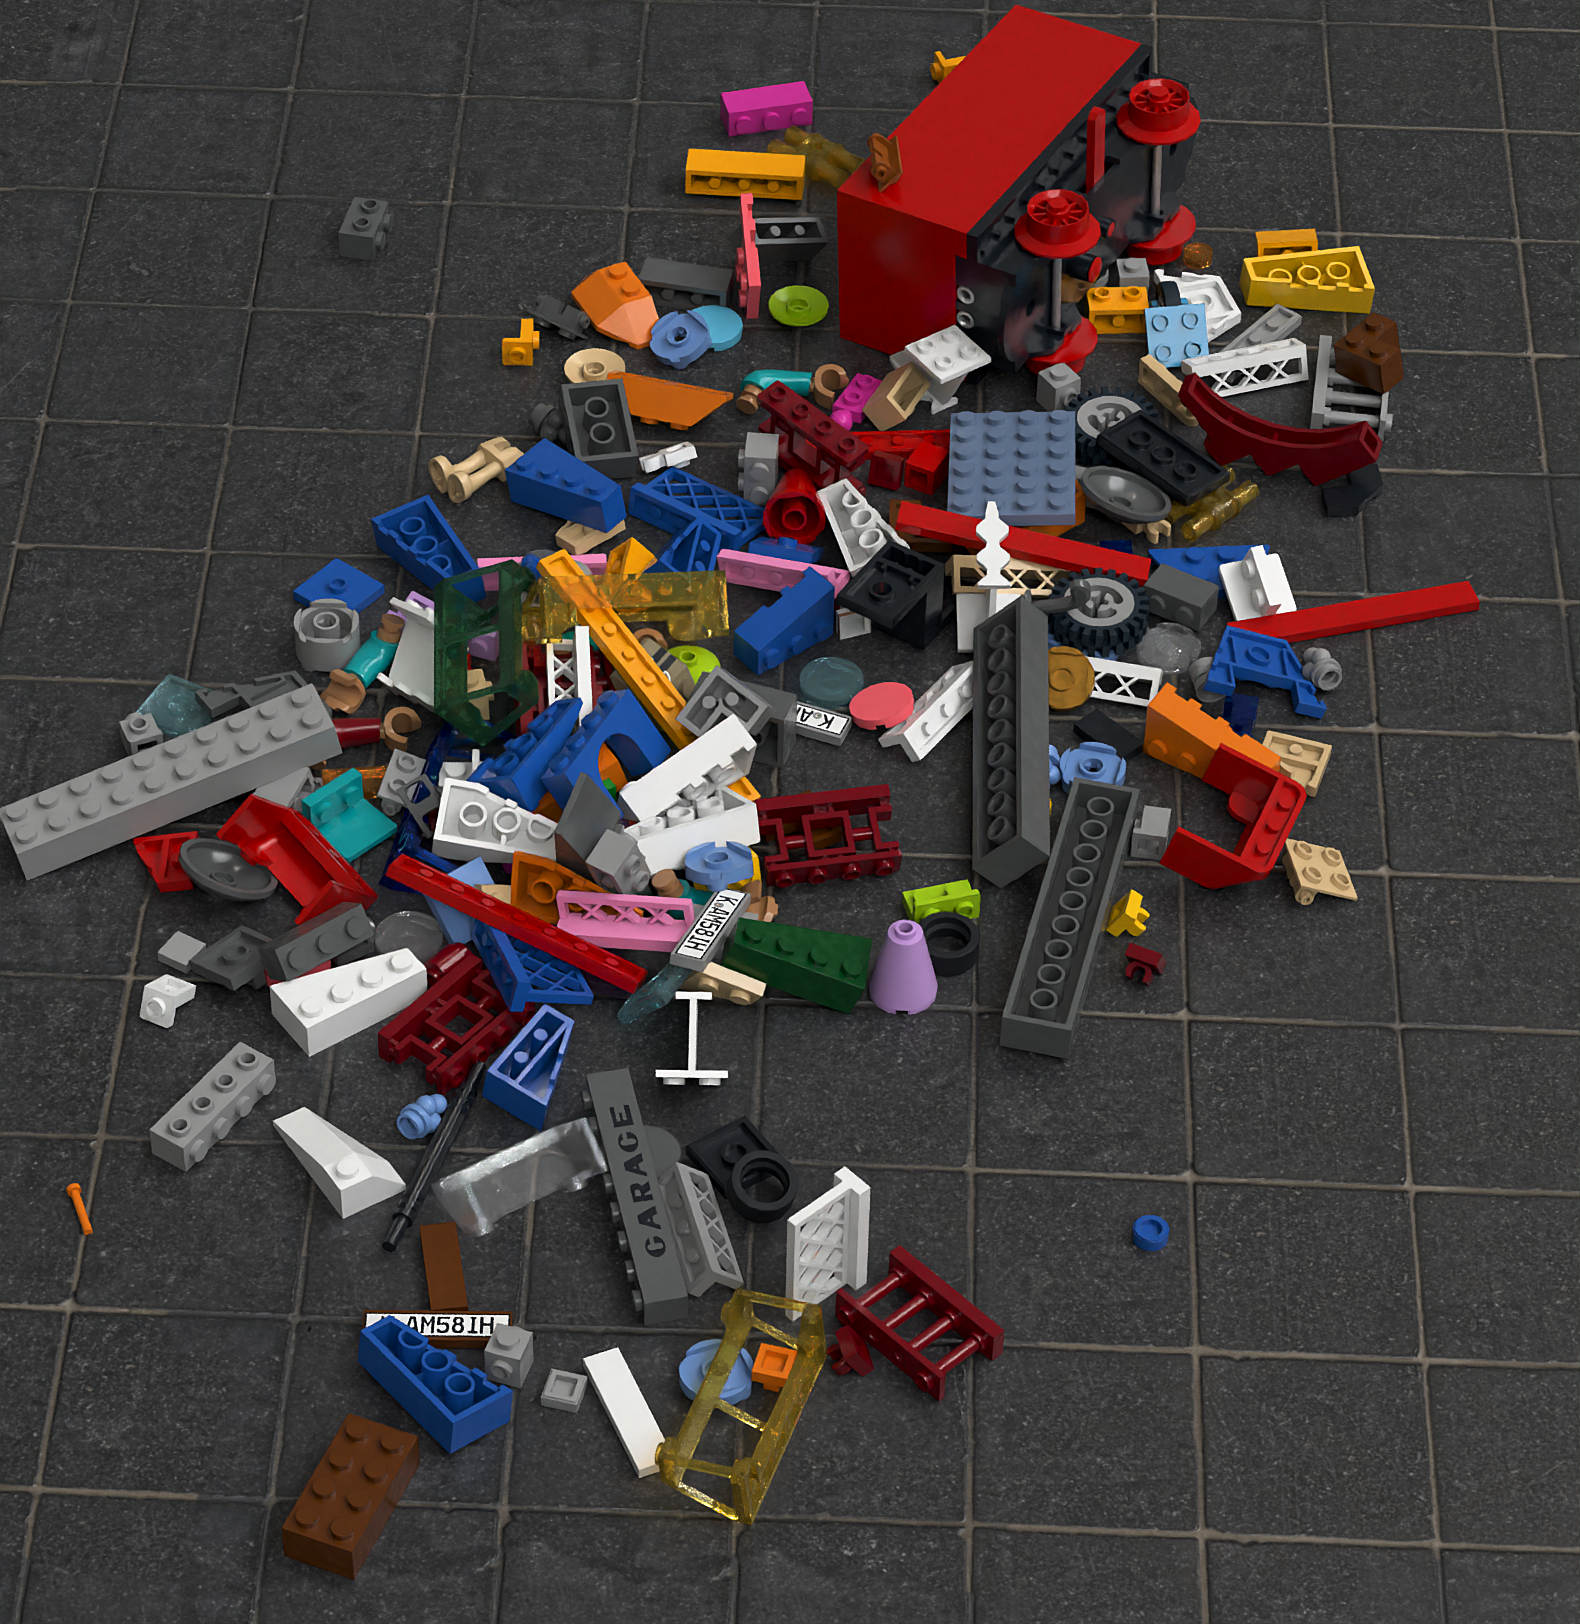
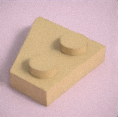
[1262,730,1332,797]
[677,962,766,1005]

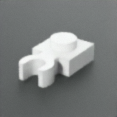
[639,441,697,473]

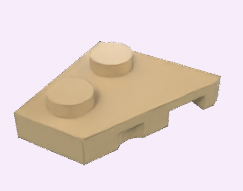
[555,519,626,555]

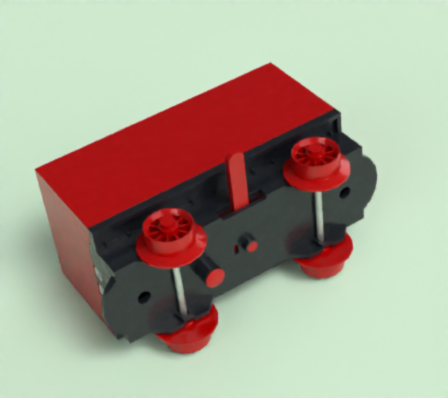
[837,4,1201,385]

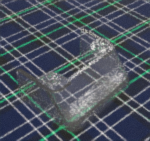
[431,1117,609,1238]

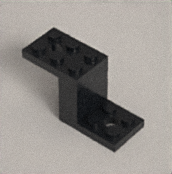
[836,540,975,649]

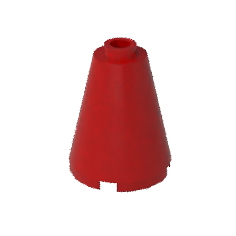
[763,469,826,545]

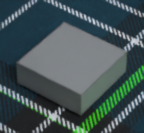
[157,931,206,974]
[541,1368,588,1413]

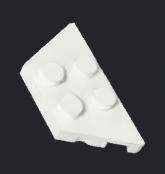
[1154,269,1241,342]

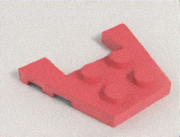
[735,193,761,319]

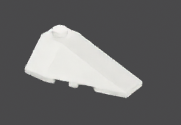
[432,777,558,863]
[273,1107,406,1219]

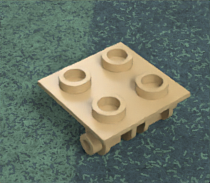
[1281,838,1358,905]

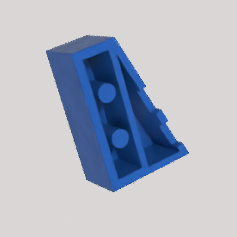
[482,1004,574,1131]

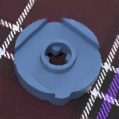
[650,310,712,370]
[1059,742,1126,794]
[684,841,754,892]
[679,1339,754,1411]

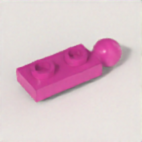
[830,373,882,431]

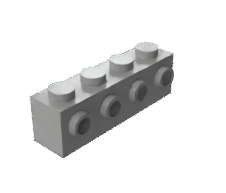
[149,1042,276,1172]

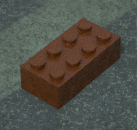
[281,1413,420,1580]

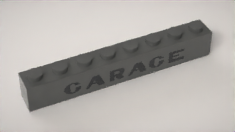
[580,1068,688,1326]

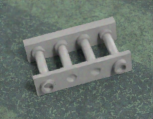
[1310,335,1393,442]

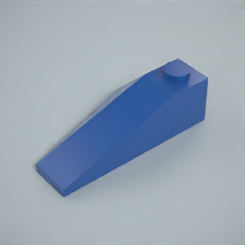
[466,697,583,812]

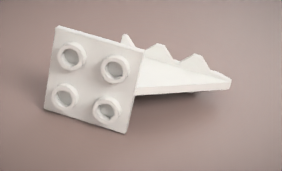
[889,325,991,414]
[956,501,1021,653]
[376,597,469,714]
[656,991,728,1085]

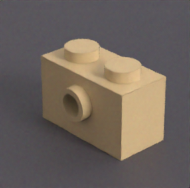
[862,361,931,431]

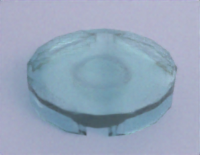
[799,656,864,710]

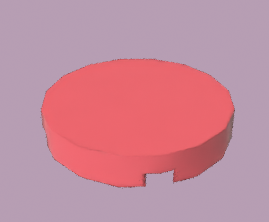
[849,682,915,730]

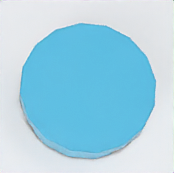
[684,305,743,351]

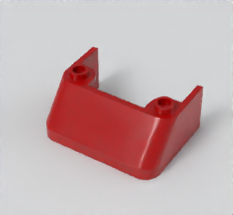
[1159,743,1307,889]
[216,794,378,925]

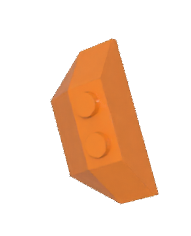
[571,262,659,350]
[607,370,734,430]

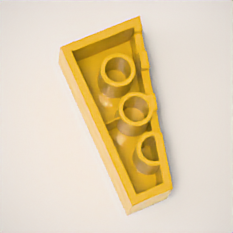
[1239,246,1375,314]

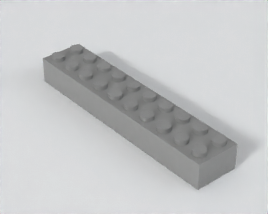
[0,683,342,881]

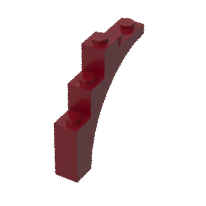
[1178,372,1383,486]

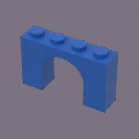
[541,688,671,818]

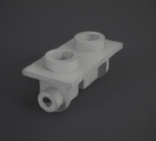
[377,748,426,816]

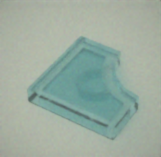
[616,961,692,1025]

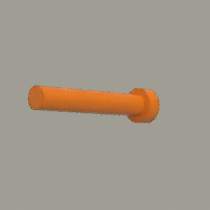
[66,1183,93,1235]

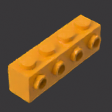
[685,149,805,200]

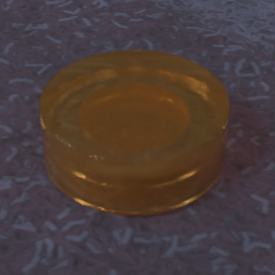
[1183,242,1213,269]

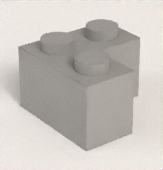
[676,665,776,737]

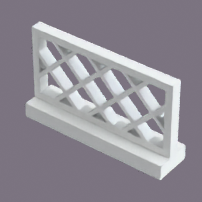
[785,1166,871,1322]

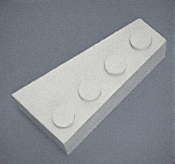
[817,478,910,577]
[617,714,757,826]
[623,785,760,879]
[269,948,427,1057]

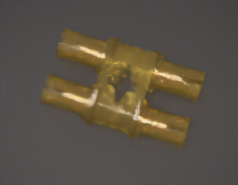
[767,125,865,188]
[1163,465,1259,542]

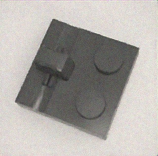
[189,925,273,991]

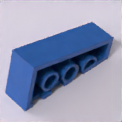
[505,438,627,533]
[371,495,487,610]
[357,1315,513,1454]

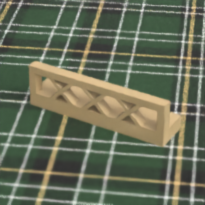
[945,555,1078,598]

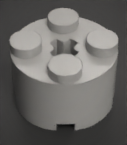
[293,599,361,672]

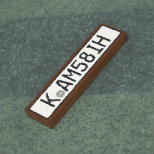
[362,1310,513,1349]

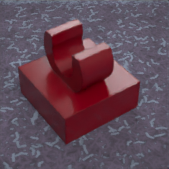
[868,451,905,491]
[1125,942,1167,986]
[826,1324,875,1377]

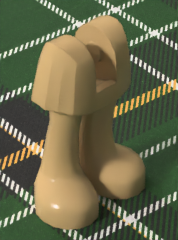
[428,436,524,503]

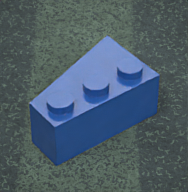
[634,516,722,616]
[734,566,835,675]

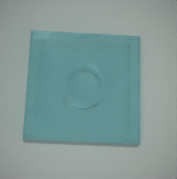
[136,674,214,738]

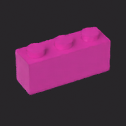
[720,81,813,137]

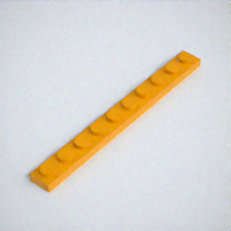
[536,548,761,803]

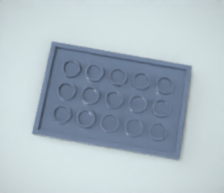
[947,410,1075,526]

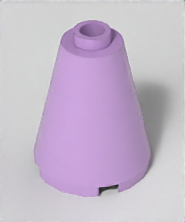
[868,920,938,1015]

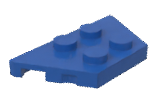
[1147,544,1270,599]

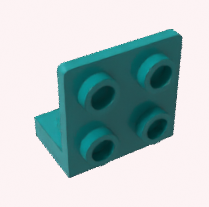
[301,768,398,863]

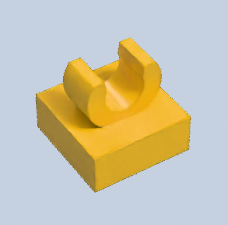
[1106,889,1150,937]

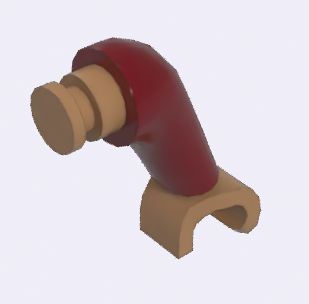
[310,706,422,770]

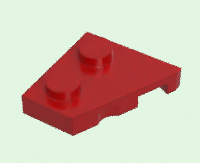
[133,831,199,893]

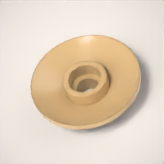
[564,348,625,383]

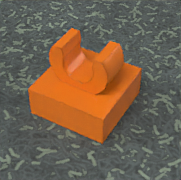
[751,1343,797,1392]

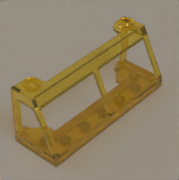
[516,570,729,647]
[655,1288,828,1525]

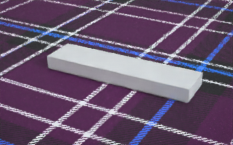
[583,1347,674,1478]

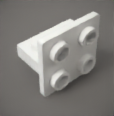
[1218,545,1297,621]

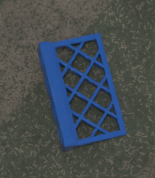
[628,466,765,553]
[471,919,594,1012]

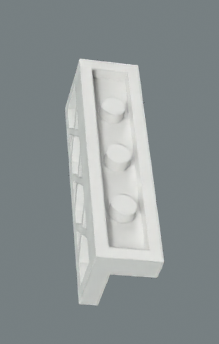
[1181,338,1309,397]
[545,626,592,734]
[1085,656,1163,707]
[878,661,973,762]

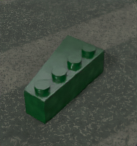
[720,917,873,1014]

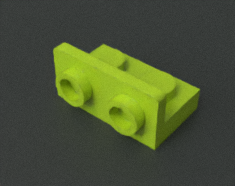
[902,879,981,924]

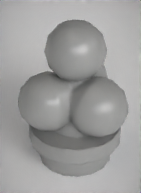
[1302,647,1342,690]

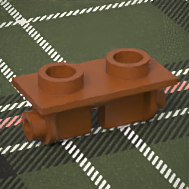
[867,133,903,192]

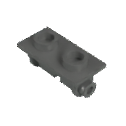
[526,294,591,340]

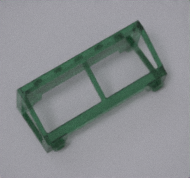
[434,559,539,747]

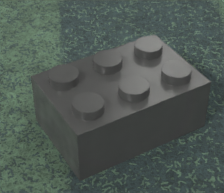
[559,378,638,479]
[689,671,797,768]

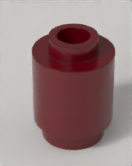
[423,942,471,987]

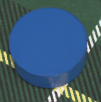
[1132,1215,1169,1251]

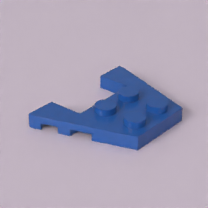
[1203,625,1327,719]

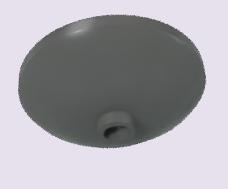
[1080,466,1172,524]
[178,838,278,902]

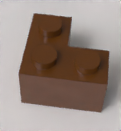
[1334,312,1404,394]

